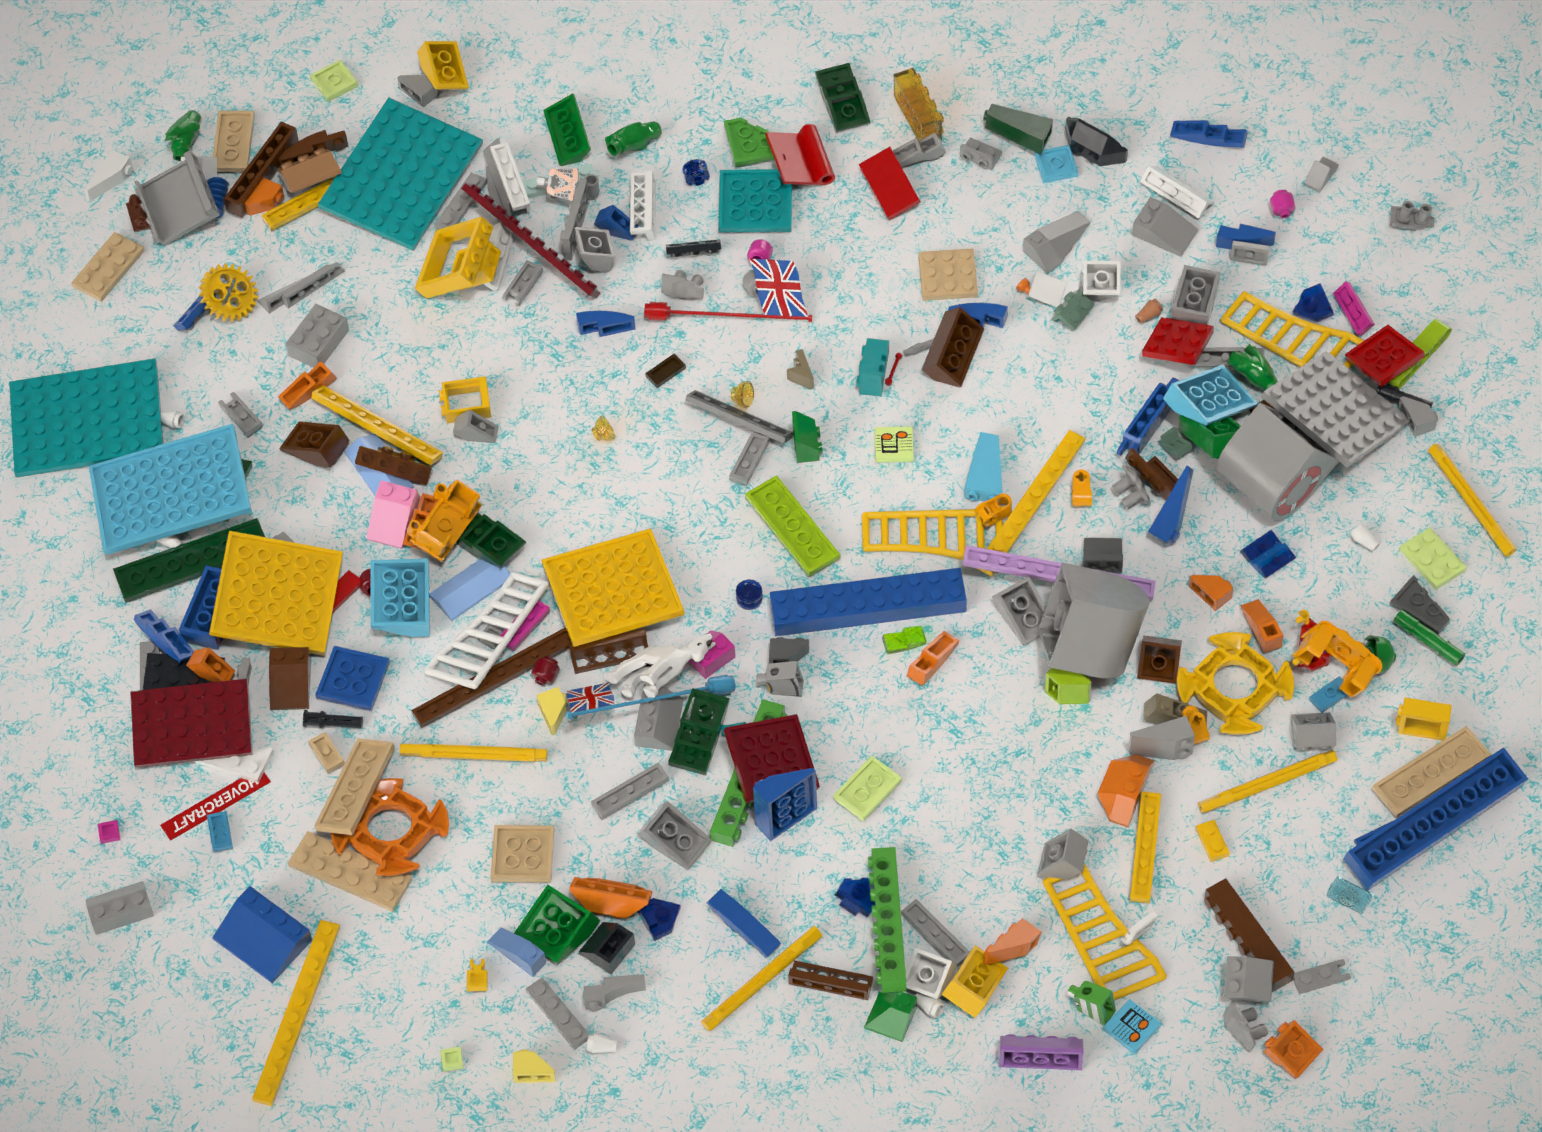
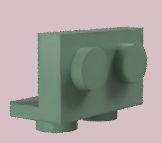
[1052,289,1095,331]

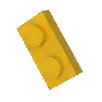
[1195,820,1230,862]

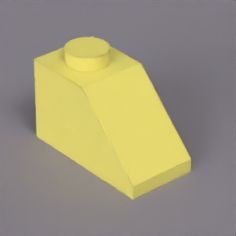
[536,687,568,736]
[513,1049,556,1083]

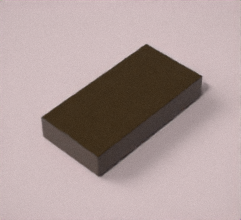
[645,353,686,388]

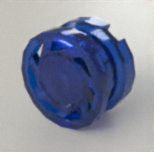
[682,159,710,186]
[735,579,763,610]

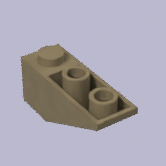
[1143,693,1208,726]

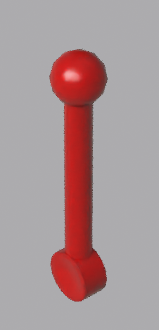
[885,353,902,386]

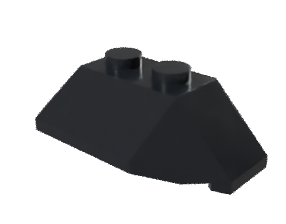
[1065,117,1128,166]

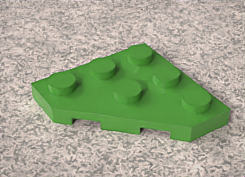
[724,118,774,167]

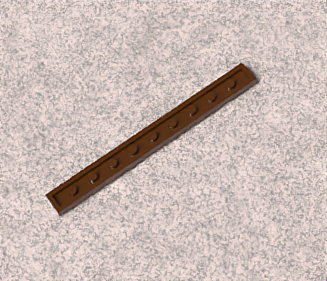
[411,627,572,728]

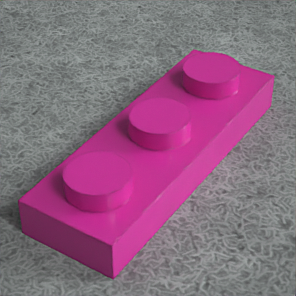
[1333,281,1375,336]
[500,600,550,651]

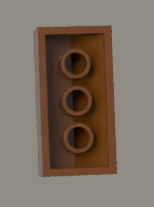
[921,307,985,387]

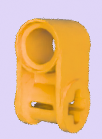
[1072,469,1092,507]
[975,493,1012,527]
[1182,705,1210,745]

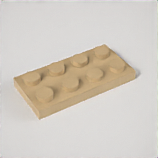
[212,111,255,172]
[71,232,145,302]

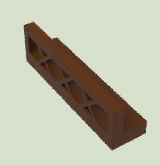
[569,629,648,674]
[788,960,873,1001]

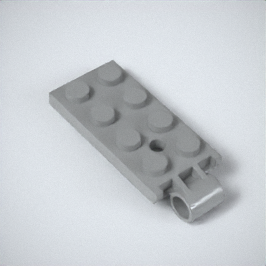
[560,174,600,261]

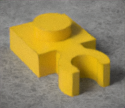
[467,958,488,991]

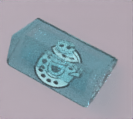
[1327,876,1374,914]

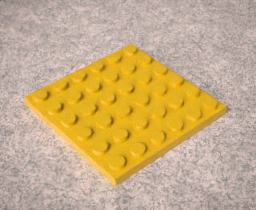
[541,528,685,647]
[209,531,343,656]

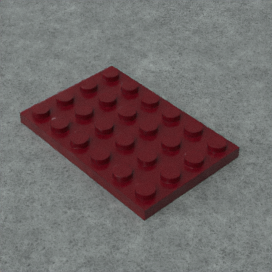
[130,679,253,768]

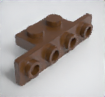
[355,446,432,485]
[1125,448,1178,500]

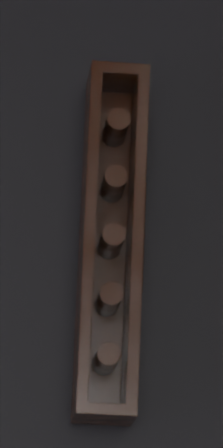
[224,121,299,218]
[1204,878,1294,992]

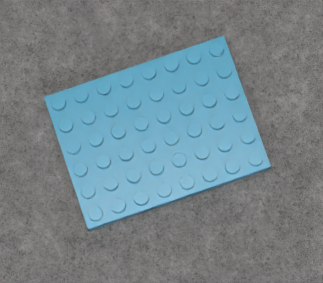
[89,424,252,555]

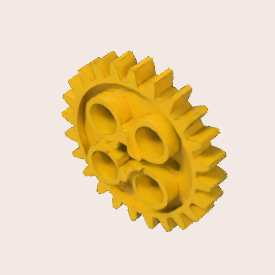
[198,263,258,322]

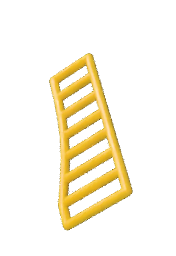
[1220,291,1364,369]
[862,509,1003,560]
[1043,864,1167,1000]

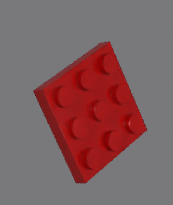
[1142,317,1214,365]
[1345,324,1425,387]

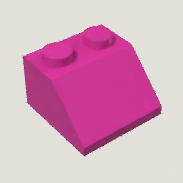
[688,630,736,679]

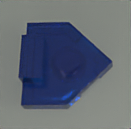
[1292,283,1334,322]
[834,878,875,917]
[637,898,681,941]

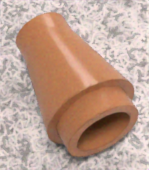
[1135,298,1163,324]

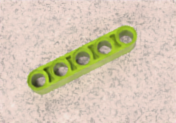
[1388,318,1452,389]

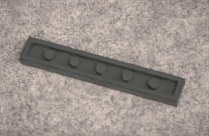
[685,390,793,444]

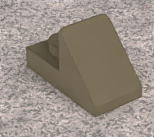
[787,349,814,390]

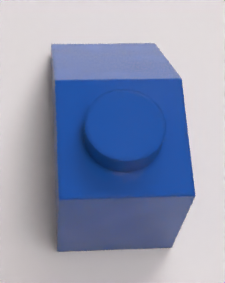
[594,205,639,241]

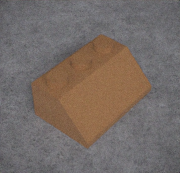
[277,148,342,193]

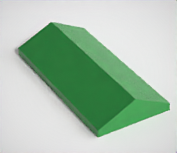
[543,93,591,166]

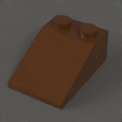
[279,421,350,468]
[269,647,311,710]

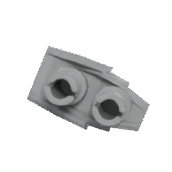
[1390,201,1434,230]
[661,270,704,300]
[1112,464,1151,509]
[1223,1001,1268,1051]

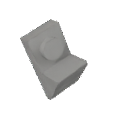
[1304,157,1339,193]

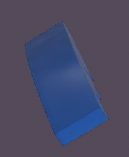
[1170,120,1248,148]
[134,609,194,662]
[706,889,781,958]

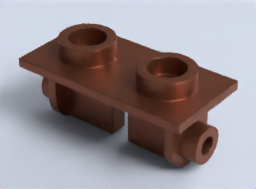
[126,194,150,232]

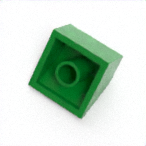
[792,411,823,463]

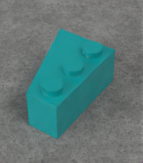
[856,338,889,397]

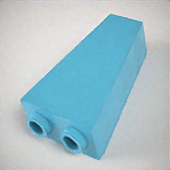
[964,432,1003,502]

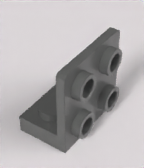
[1084,538,1123,573]

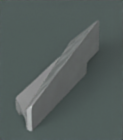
[483,138,511,217]
[258,262,345,314]
[1186,347,1265,367]

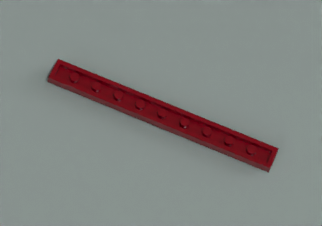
[461,183,600,299]

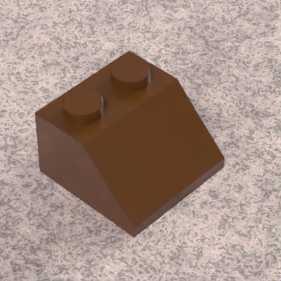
[1137,635,1182,684]

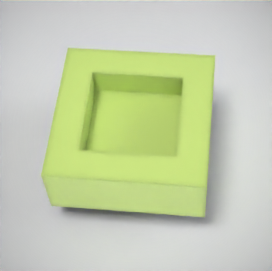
[440,1047,464,1072]

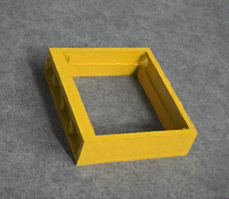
[415,216,494,299]

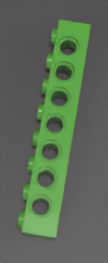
[710,699,787,847]
[868,847,907,993]

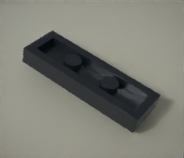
[666,239,721,257]

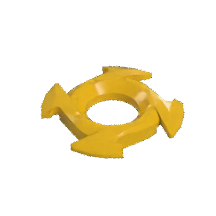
[1177,632,1294,735]

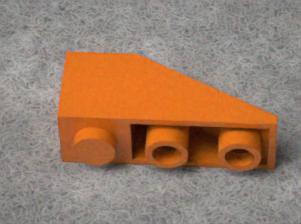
[1240,599,1284,653]
[983,918,1042,965]

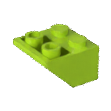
[1045,668,1091,704]

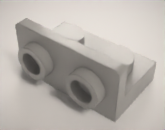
[960,137,1002,170]

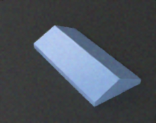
[344,434,414,496]
[430,559,510,621]

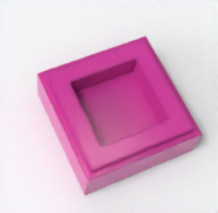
[98,820,121,844]

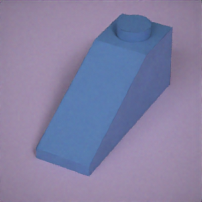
[487,927,546,977]

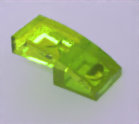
[882,626,927,654]

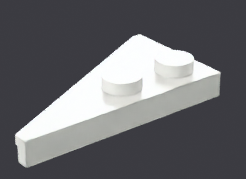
[195,748,274,783]

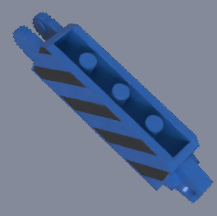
[1117,377,1179,456]

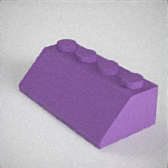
[999,1034,1083,1070]

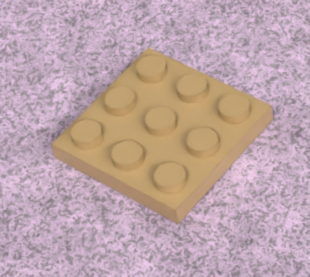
[919,248,978,301]
[491,825,555,883]

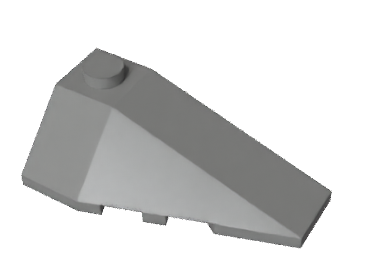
[1023,211,1090,274]

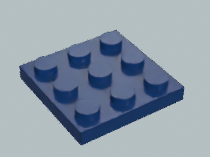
[315,646,390,711]

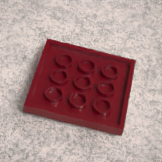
[723,714,820,803]

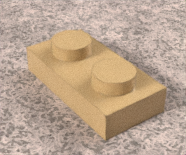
[308,732,345,773]

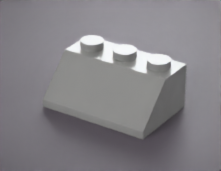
[634,684,684,751]
[85,881,154,935]

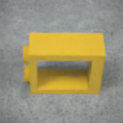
[450,241,501,290]
[439,376,492,423]
[1395,697,1452,741]

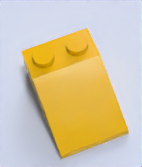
[417,41,469,90]
[941,945,1008,1018]

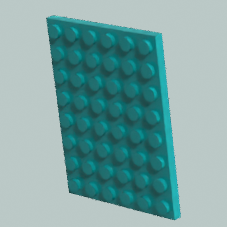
[318,97,483,251]
[9,358,164,478]

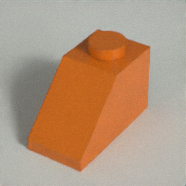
[245,178,285,216]
[1189,574,1233,611]
[186,647,235,682]

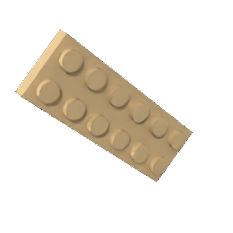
[1372,726,1491,818]
[314,738,395,835]
[288,831,412,912]

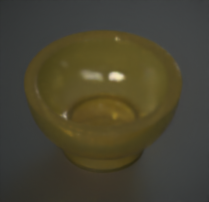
[731,381,754,408]
[592,415,616,441]

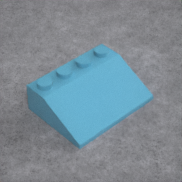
[1163,365,1259,425]
[371,559,430,637]

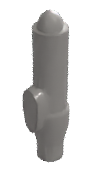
[903,339,934,356]

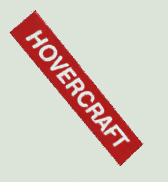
[160,772,271,841]

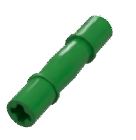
[1393,610,1465,666]

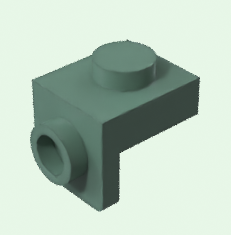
[1160,427,1193,458]

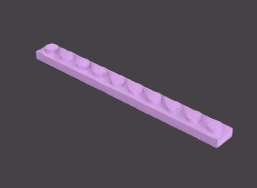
[962,545,1156,601]

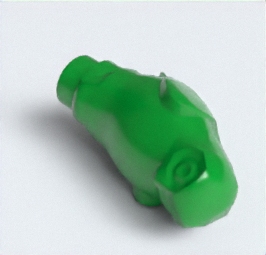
[164,110,201,161]
[605,121,662,156]
[1228,344,1278,392]

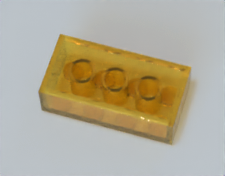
[893,68,944,141]

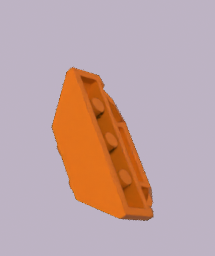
[1098,754,1155,827]
[569,877,653,918]

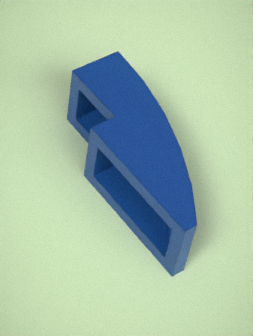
[1216,223,1276,250]
[948,303,1008,328]
[576,310,636,337]

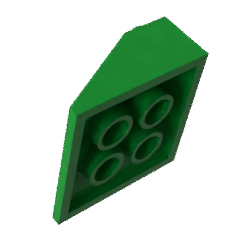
[514,884,600,964]

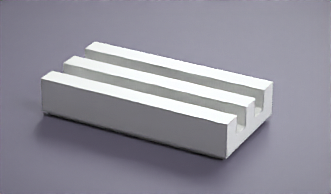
[1122,911,1158,945]

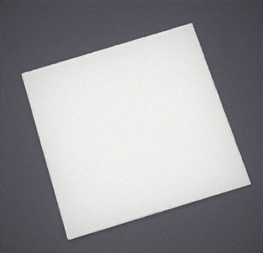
[1028,271,1067,307]

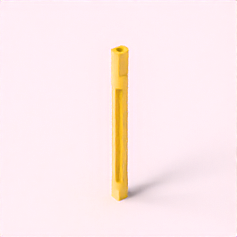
[1428,443,1517,557]
[399,744,548,762]
[1197,750,1338,813]
[701,926,822,1031]

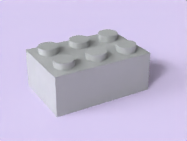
[1171,265,1221,325]
[285,304,349,368]

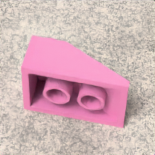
[366,480,421,549]

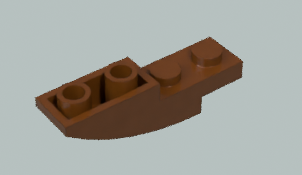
[278,130,348,168]

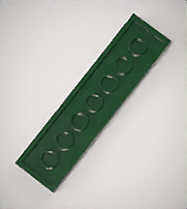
[113,518,265,603]

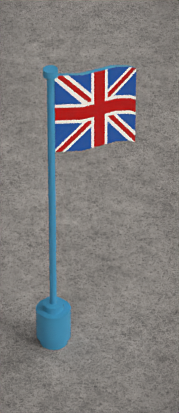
[566,674,736,720]

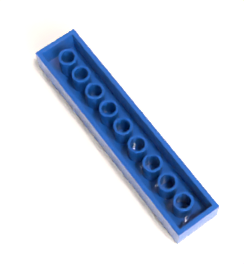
[770,568,967,637]
[1343,747,1528,891]

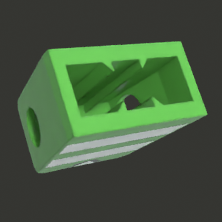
[1067,981,1116,1025]

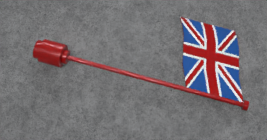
[644,259,812,322]

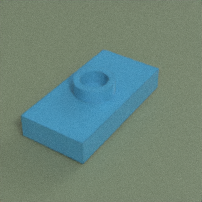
[1309,676,1348,713]
[207,811,233,852]

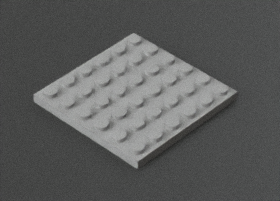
[1261,351,1411,467]

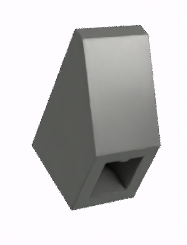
[769,637,809,664]

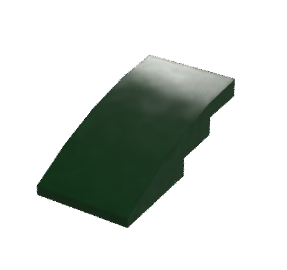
[815,63,871,132]
[456,512,526,568]
[668,688,730,776]

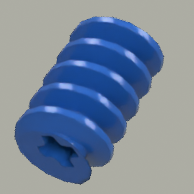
[207,177,229,218]

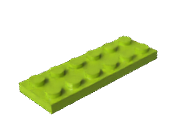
[745,475,841,577]

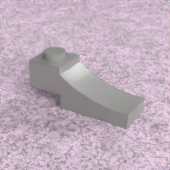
[893,133,946,167]
[583,974,646,1011]

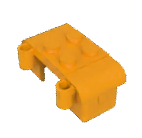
[407,480,482,562]
[1295,621,1382,697]

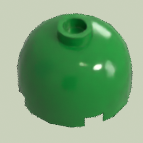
[1365,635,1396,674]

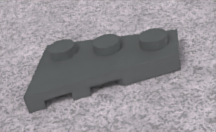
[1390,575,1450,635]

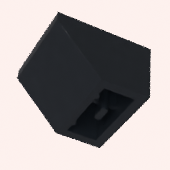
[579,922,635,974]

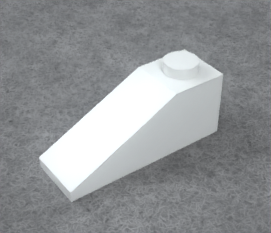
[84,150,133,201]

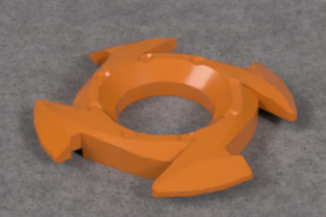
[331,778,449,876]

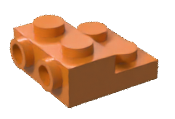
[1263,1020,1323,1079]

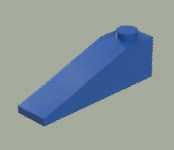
[1148,465,1194,545]

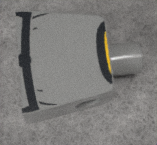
[756,661,804,697]

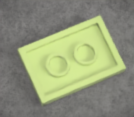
[1399,527,1467,590]
[833,755,902,822]

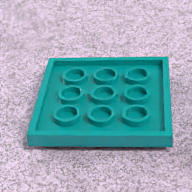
[719,169,792,233]

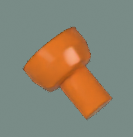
[1016,278,1031,295]

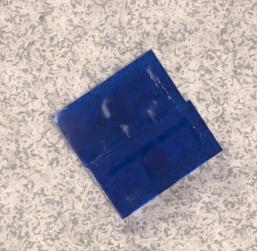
[1240,530,1296,578]

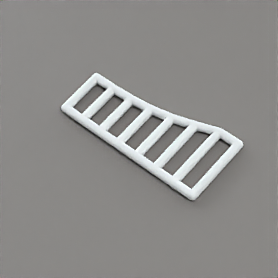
[424,572,548,689]

